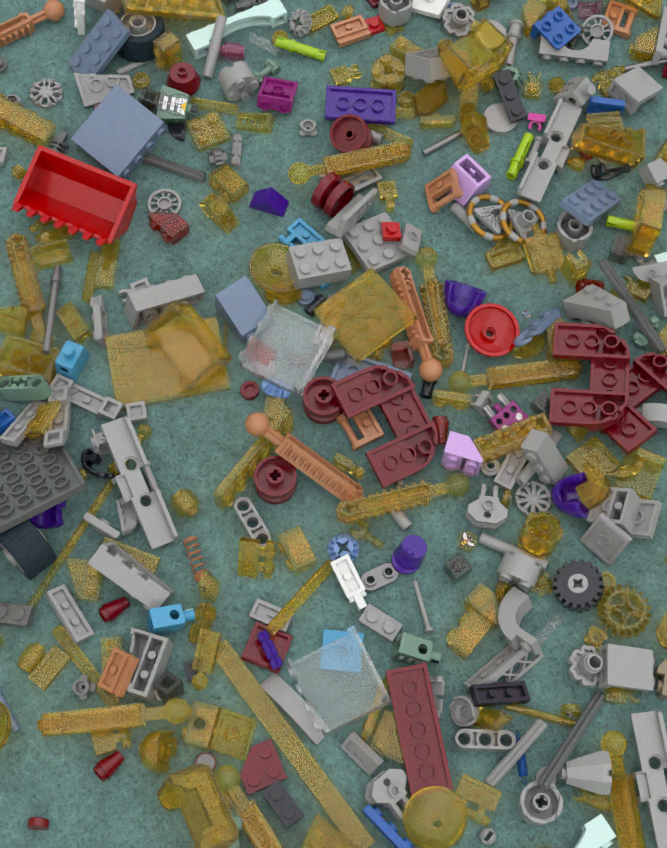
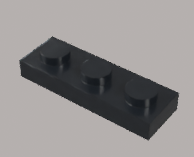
[492,69,528,124]
[469,681,531,707]

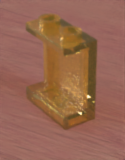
[613,448,667,500]

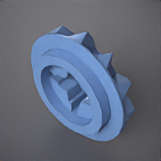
[261,379,291,399]
[327,533,359,562]

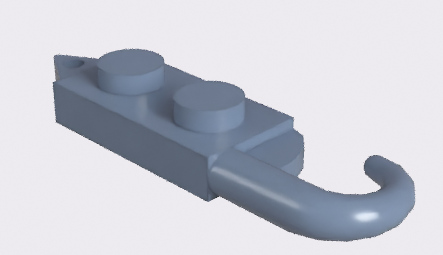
[513,306,561,347]

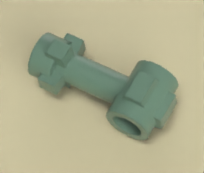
[253,58,281,84]
[632,315,660,348]

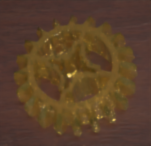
[596,584,652,639]

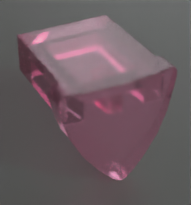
[577,0,602,21]

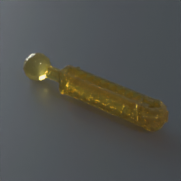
[288,141,412,185]
[6,233,54,350]
[415,246,454,368]
[448,359,583,394]
[335,473,470,525]
[37,698,190,737]
[601,730,646,848]
[214,765,283,848]

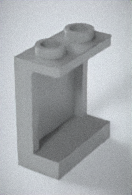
[607,66,663,114]
[599,644,655,694]

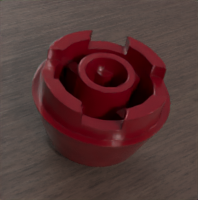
[166,62,201,96]

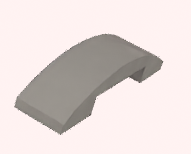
[49,373,124,420]
[43,385,71,448]
[259,673,331,746]

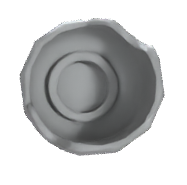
[449,695,479,727]

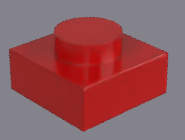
[364,15,385,36]
[380,222,402,241]

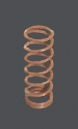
[183,536,209,582]

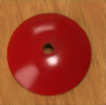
[464,303,520,357]

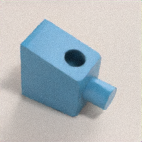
[55,340,90,383]
[146,604,195,636]

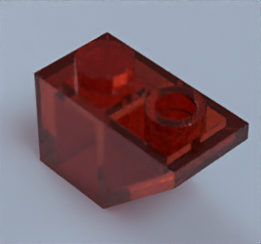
[148,212,190,246]

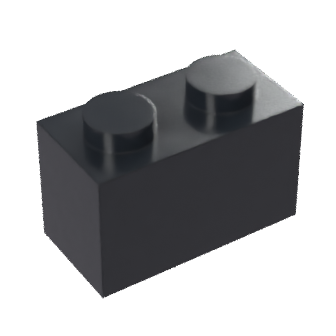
[261,779,304,830]

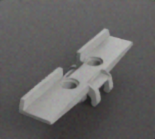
[516,98,582,204]
[100,416,178,550]
[630,710,667,848]

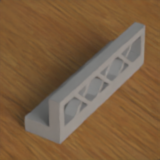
[325,188,378,238]
[463,645,545,708]

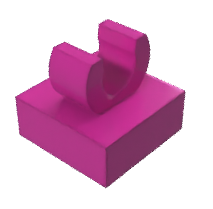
[527,113,546,131]

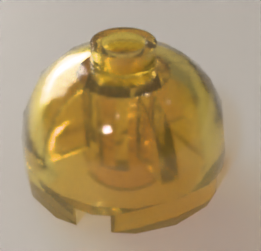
[138,730,177,773]

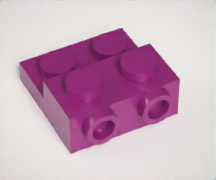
[257,76,298,114]

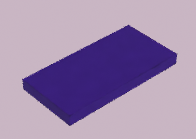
[325,85,396,125]

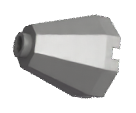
[560,751,612,795]

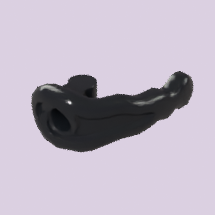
[590,162,631,181]
[81,449,116,480]

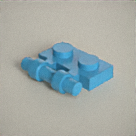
[278,217,325,249]

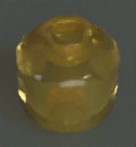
[170,488,200,517]

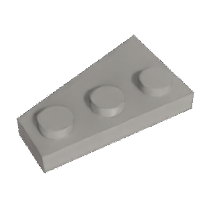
[74,73,135,108]

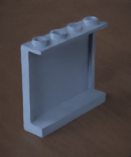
[71,84,168,179]

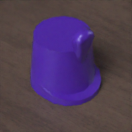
[391,535,427,575]

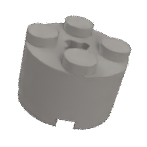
[378,0,413,28]
[218,61,259,102]
[554,211,593,252]
[496,550,543,593]
[517,780,563,827]

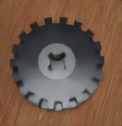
[553,559,604,613]

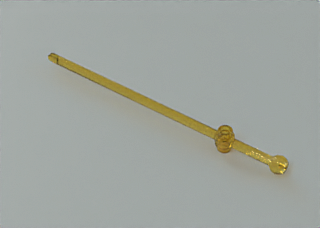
[27,424,152,608]

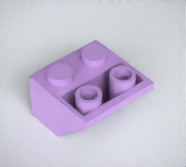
[447,154,491,208]
[441,431,483,476]

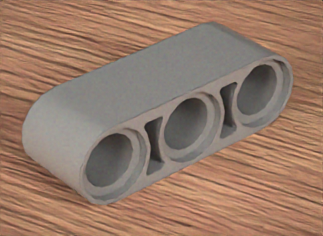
[234,497,271,552]
[453,729,516,752]

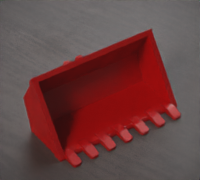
[12,145,137,246]

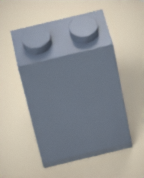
[215,275,273,344]

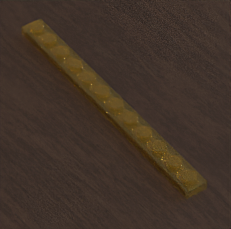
[209,639,375,848]

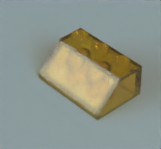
[0,334,61,385]

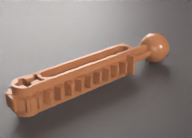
[0,0,65,48]
[389,266,443,382]
[245,412,364,506]

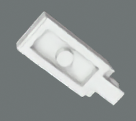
[73,0,86,35]
[330,554,367,611]

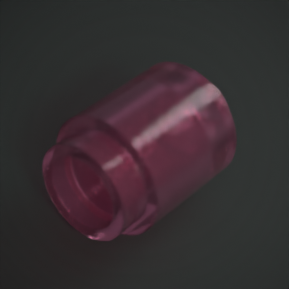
[220,42,245,61]

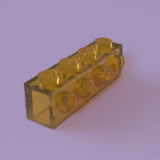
[473,412,552,464]

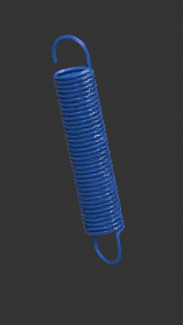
[515,730,528,785]

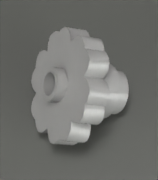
[441,3,476,38]
[567,645,603,688]

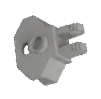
[466,484,508,530]
[364,769,412,820]

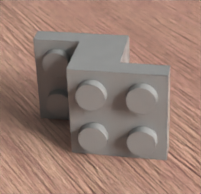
[586,486,662,539]

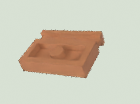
[330,15,371,48]
[97,647,139,698]

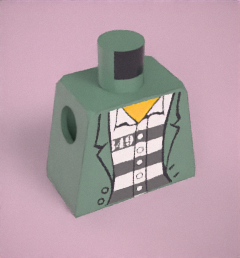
[156,85,199,123]
[390,632,441,665]

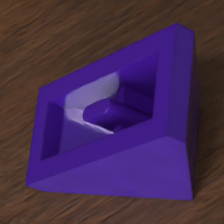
[249,187,289,217]

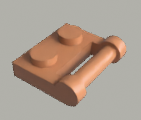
[602,0,638,39]
[424,168,463,214]
[336,410,384,451]

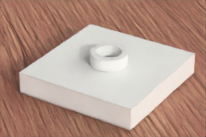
[412,0,451,19]

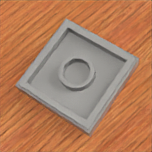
[580,513,633,566]

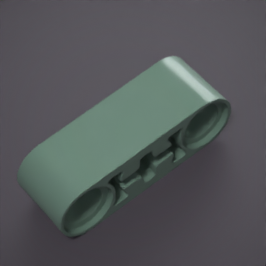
[0,375,52,401]

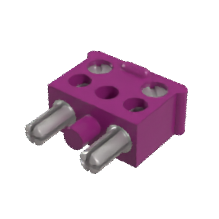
[483,393,528,438]

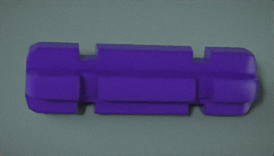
[257,630,283,670]

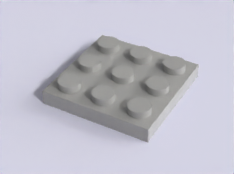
[342,212,413,275]

